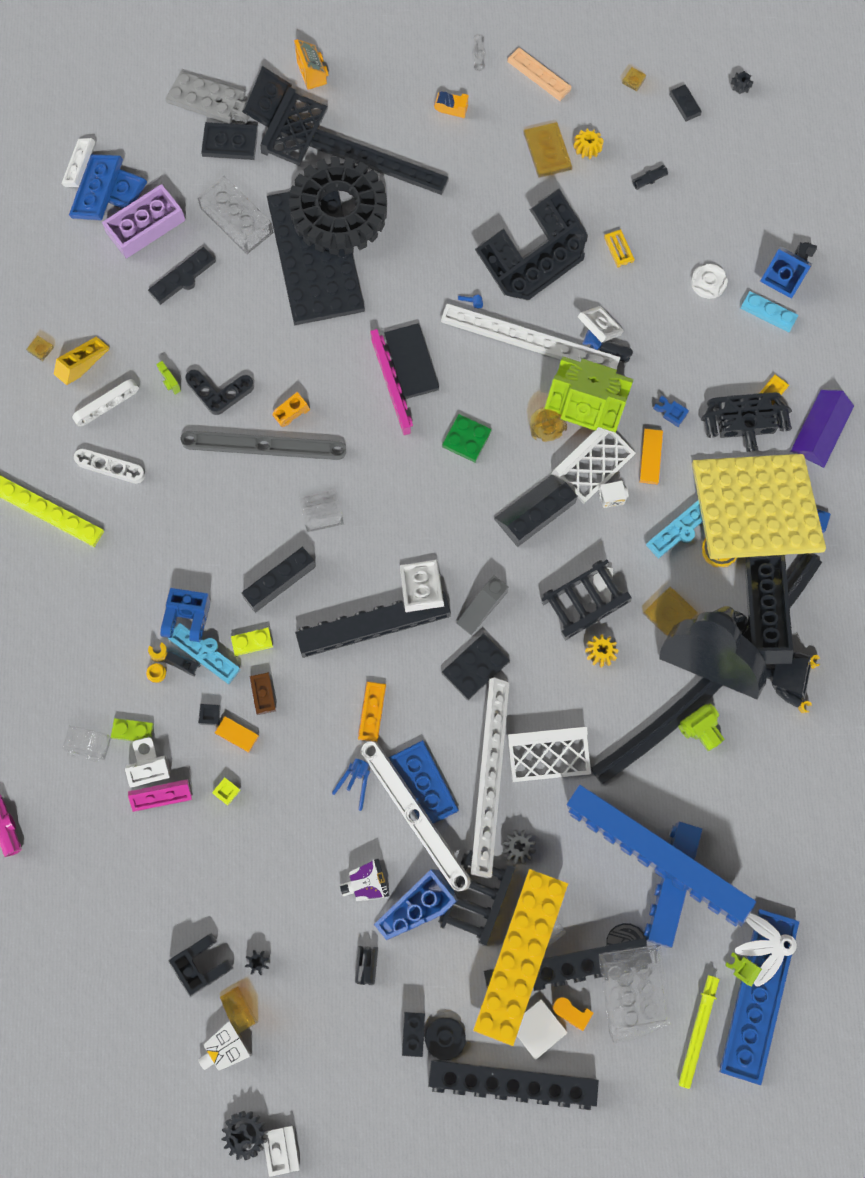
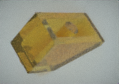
[220,986,258,1034]

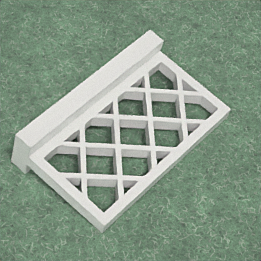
[551,427,636,504]
[507,727,591,782]

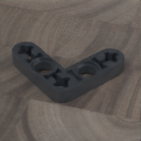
[185,370,254,415]

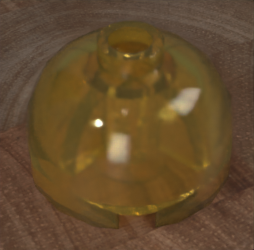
[529,406,567,442]

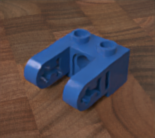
[160,588,210,642]

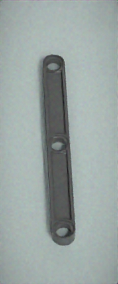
[180,431,346,460]

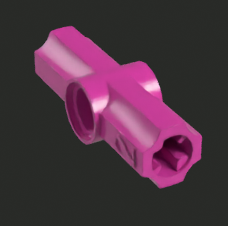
[0,795,22,857]

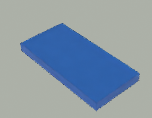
[69,154,123,220]
[388,740,459,824]

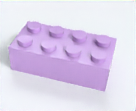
[102,184,185,259]

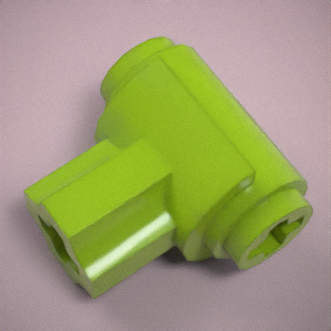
[678,704,725,751]

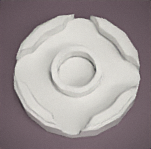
[691,264,728,299]

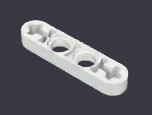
[72,379,139,427]
[74,449,145,484]

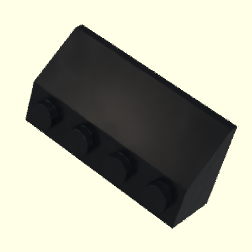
[494,475,578,547]

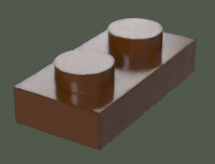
[249,672,276,715]

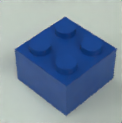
[760,247,812,299]

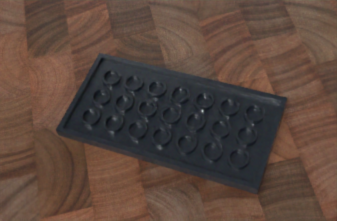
[267,191,365,326]

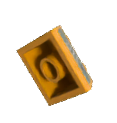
[294,39,329,90]

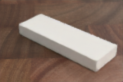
[61,138,95,187]

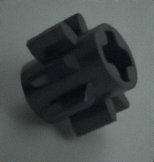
[730,71,754,94]
[245,950,270,975]

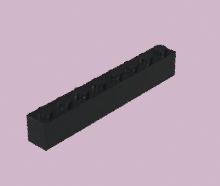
[295,591,451,658]

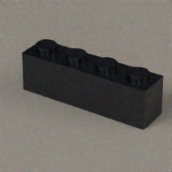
[241,546,316,613]

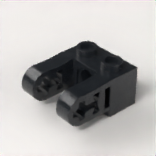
[168,933,233,998]

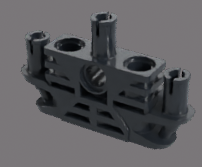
[701,392,792,452]

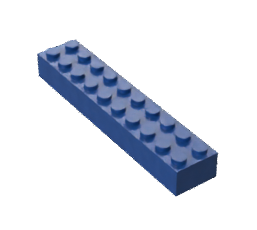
[566,785,757,927]

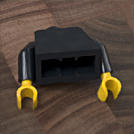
[766,652,820,713]

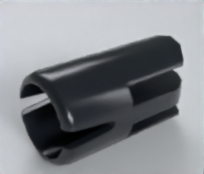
[355,946,378,985]

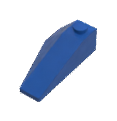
[374,869,458,940]

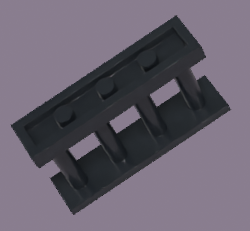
[541,560,632,641]
[438,850,515,946]

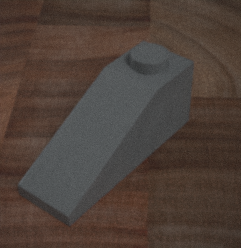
[457,575,509,635]

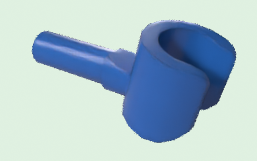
[458,295,483,309]

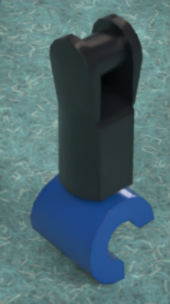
[582,330,633,363]

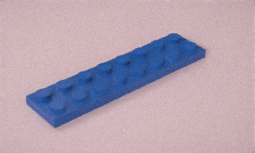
[719,909,800,1085]

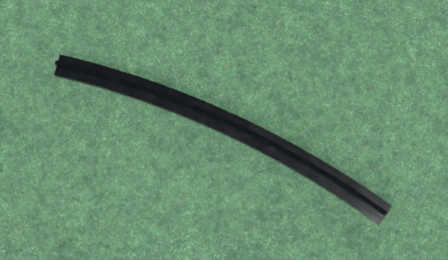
[591,553,822,785]

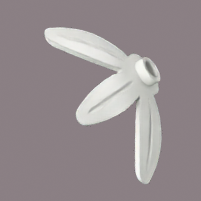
[735,913,797,986]

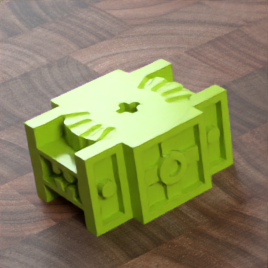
[544,356,634,433]

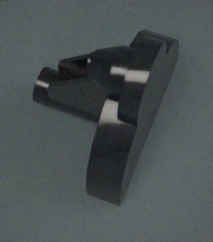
[659,606,767,700]

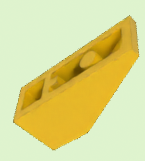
[54,336,109,385]

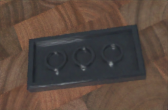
[384,323,439,399]

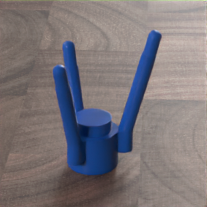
[332,759,370,811]

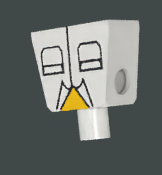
[198,1021,252,1071]

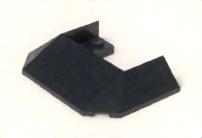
[475,188,588,300]

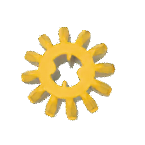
[574,128,604,160]
[585,634,619,668]

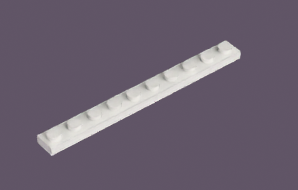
[441,304,620,369]
[471,678,509,878]

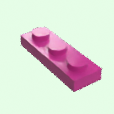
[128,779,192,812]

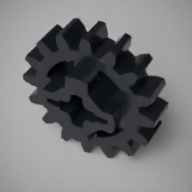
[221,1111,268,1161]

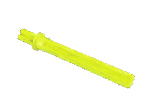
[678,975,720,1089]

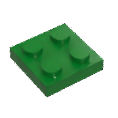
[442,414,492,463]

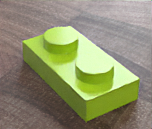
[111,718,154,741]

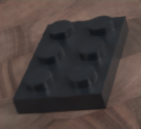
[242,66,292,128]
[201,122,258,160]
[441,633,510,701]

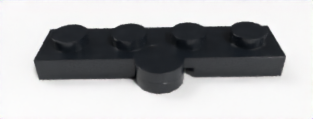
[148,247,216,305]

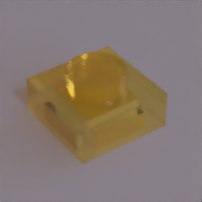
[622,67,646,91]
[26,335,54,362]

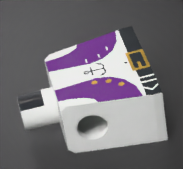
[340,858,389,902]

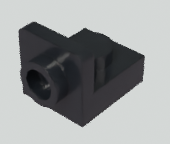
[795,242,817,260]

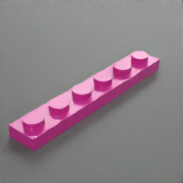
[370,329,413,435]

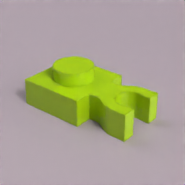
[156,361,181,395]
[725,952,762,987]

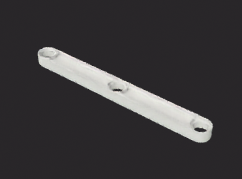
[362,742,471,891]

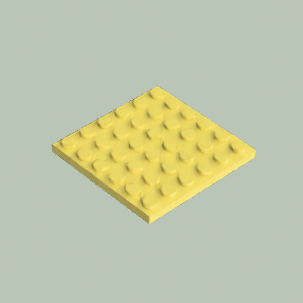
[692,454,826,559]

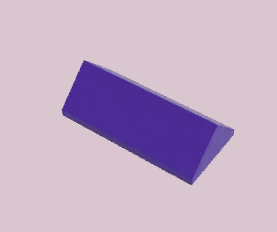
[790,390,854,468]

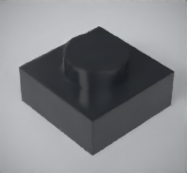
[198,704,221,726]

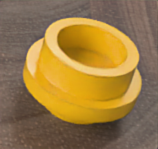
[146,663,166,683]

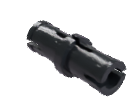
[632,164,668,190]

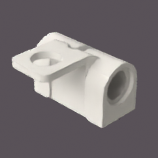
[125,737,170,788]

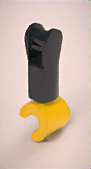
[148,642,201,677]

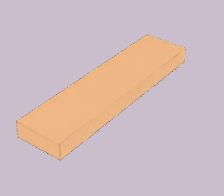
[508,48,571,101]

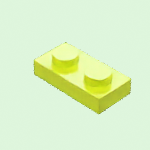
[231,628,273,656]

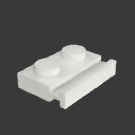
[263,1125,300,1177]

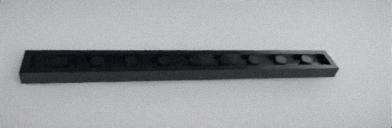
[281,118,449,195]

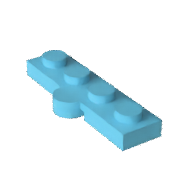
[646,500,703,559]
[168,623,241,685]

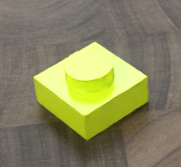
[212,777,241,806]

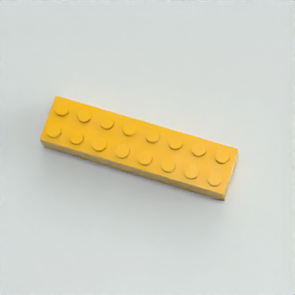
[473,869,569,1046]

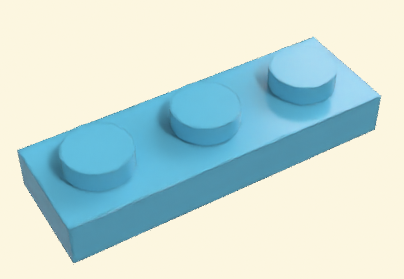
[740,291,798,332]

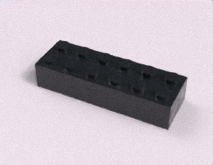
[745,555,793,664]

